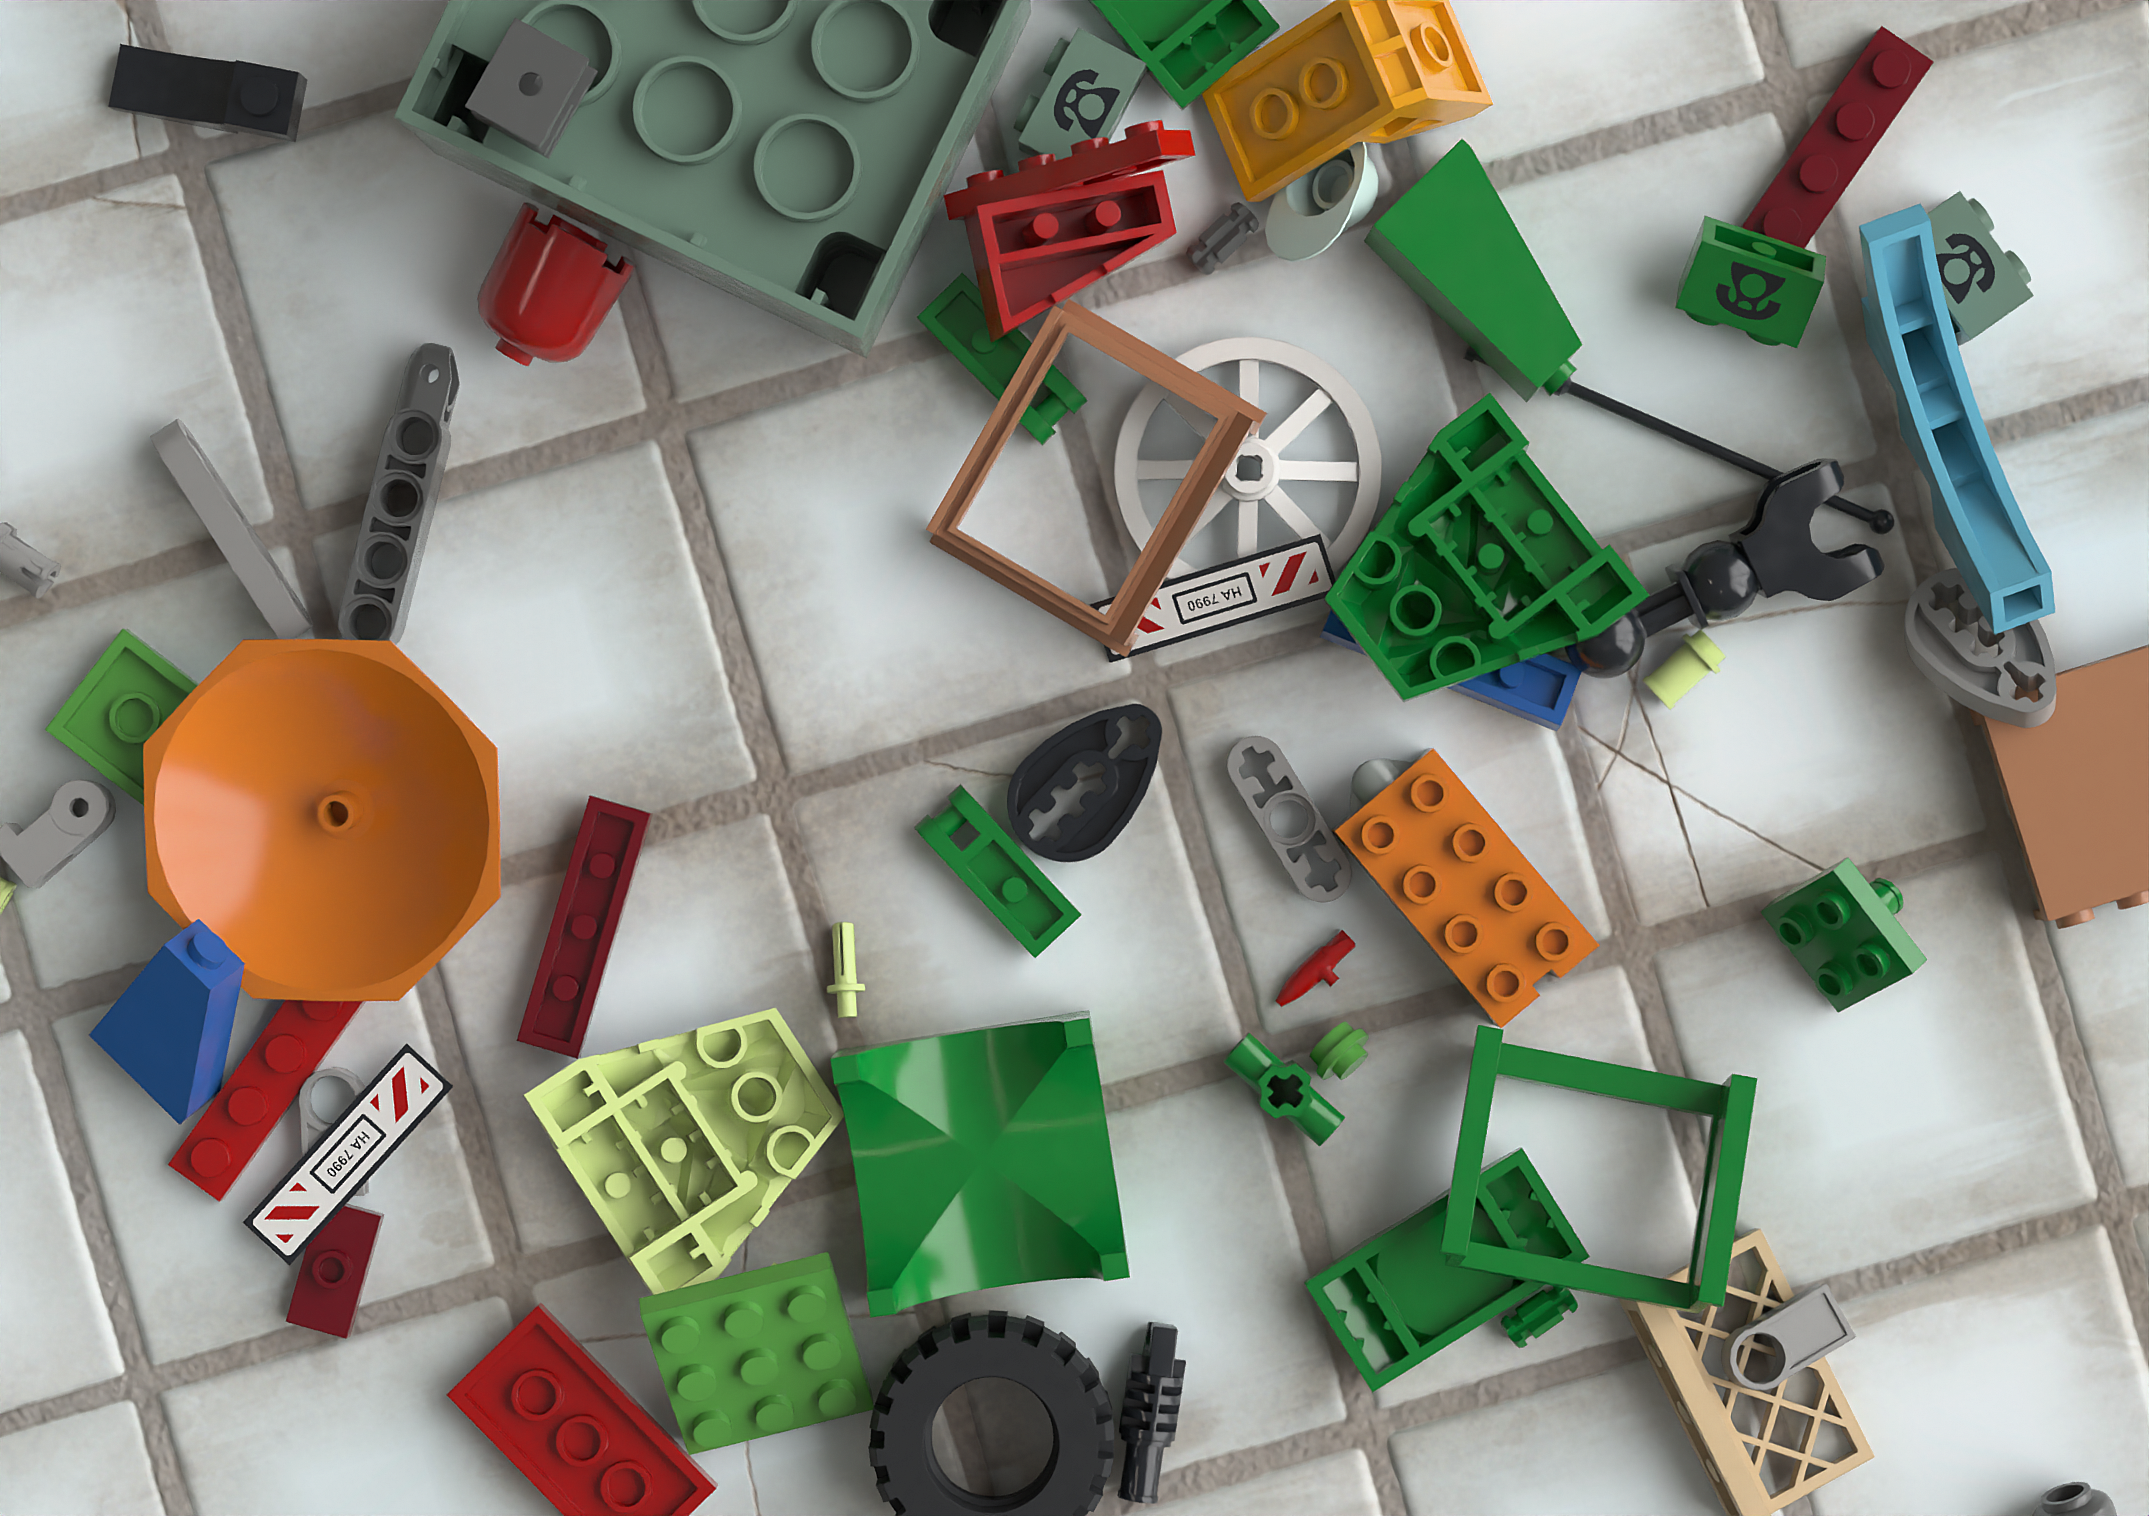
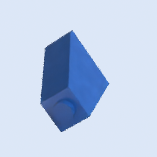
[89,919,245,1125]

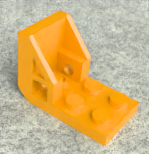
[1202,0,1493,202]

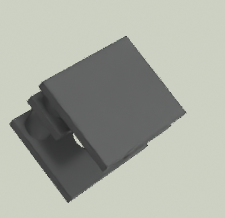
[465,18,598,159]

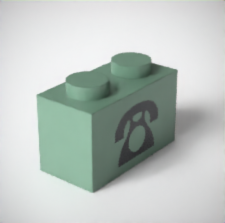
[1013,27,1146,160]
[1927,191,2034,346]

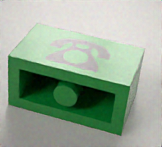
[1675,216,1826,348]

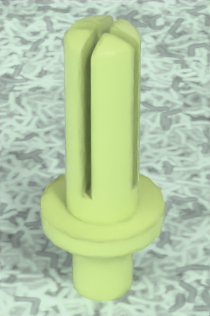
[827,922,865,1018]

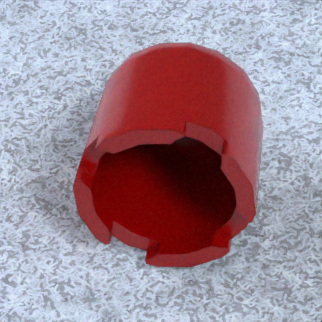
[477,202,637,367]

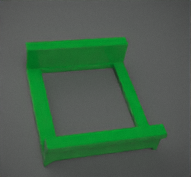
[1439,1025,1757,1314]

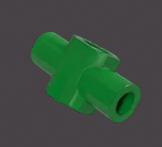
[1223,1032,1345,1147]

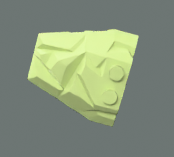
[523,1008,844,1295]

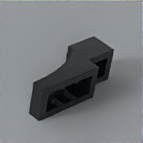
[108,44,308,142]

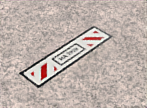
[1090,534,1336,663]
[243,1043,453,1266]

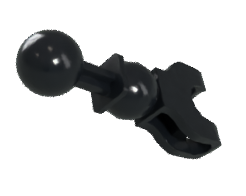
[1564,458,1885,679]

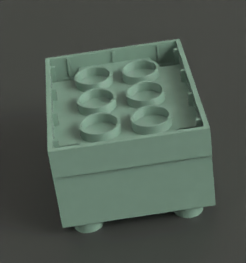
[394,0,1031,359]

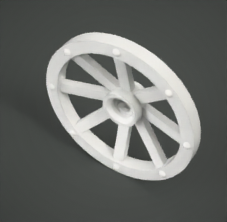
[1114,337,1382,580]

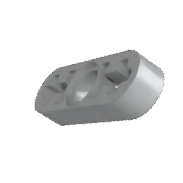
[1227,736,1352,903]

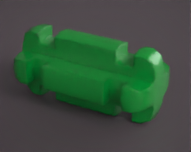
[1500,1286,1578,1348]

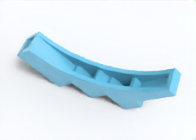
[1859,203,2055,635]

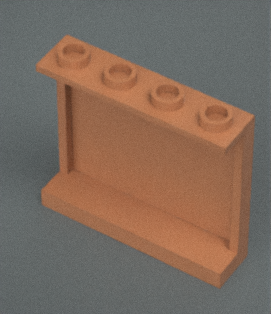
[1969,644,2149,929]

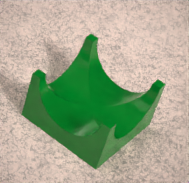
[830,1010,1130,1318]

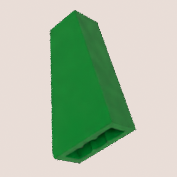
[1364,139,1583,403]

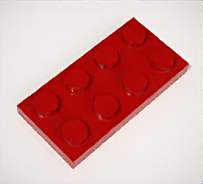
[446,1303,718,1516]

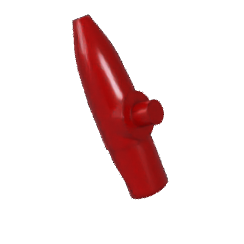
[1275,930,1356,1007]

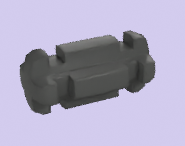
[1186,202,1259,275]

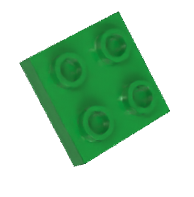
[1760,857,1927,1013]

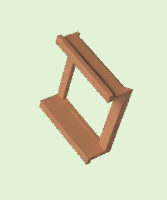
[926,298,1268,657]

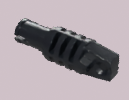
[1117,1322,1186,1504]

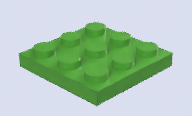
[639,1252,874,1455]

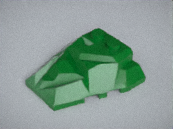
[1324,393,1649,702]

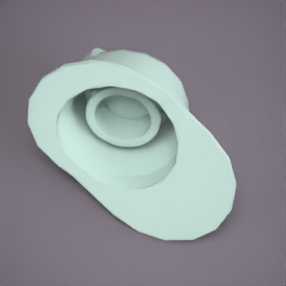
[1265,142,1379,262]

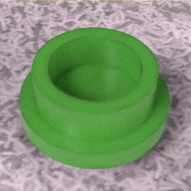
[1309,1021,1369,1080]

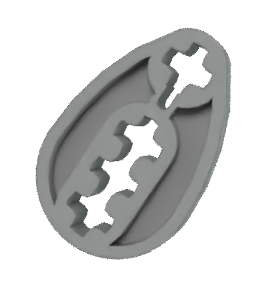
[1904,568,2057,728]

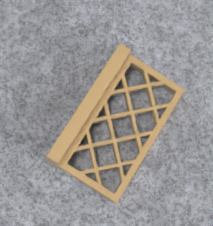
[1618,1228,1875,1516]

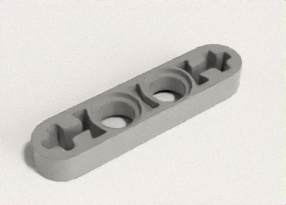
[150,419,313,639]

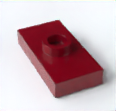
[285,1204,385,1339]

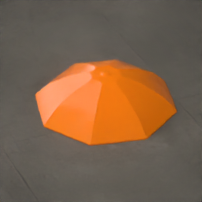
[143,639,501,1001]

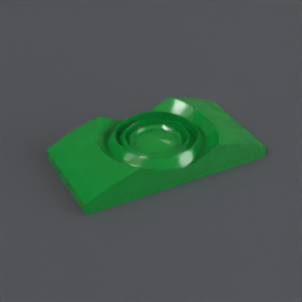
[1088,0,1280,111]
[1304,1147,1590,1393]

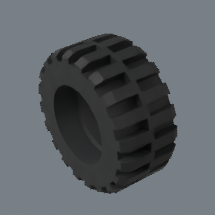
[868,1310,1115,1516]

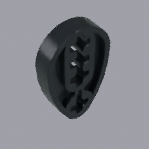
[1007,704,1162,862]

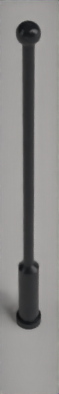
[1463,346,1895,535]

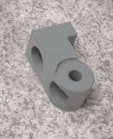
[0,780,116,888]

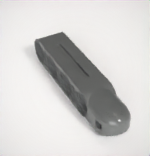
[338,343,460,645]

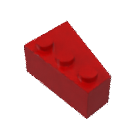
[964,170,1177,343]

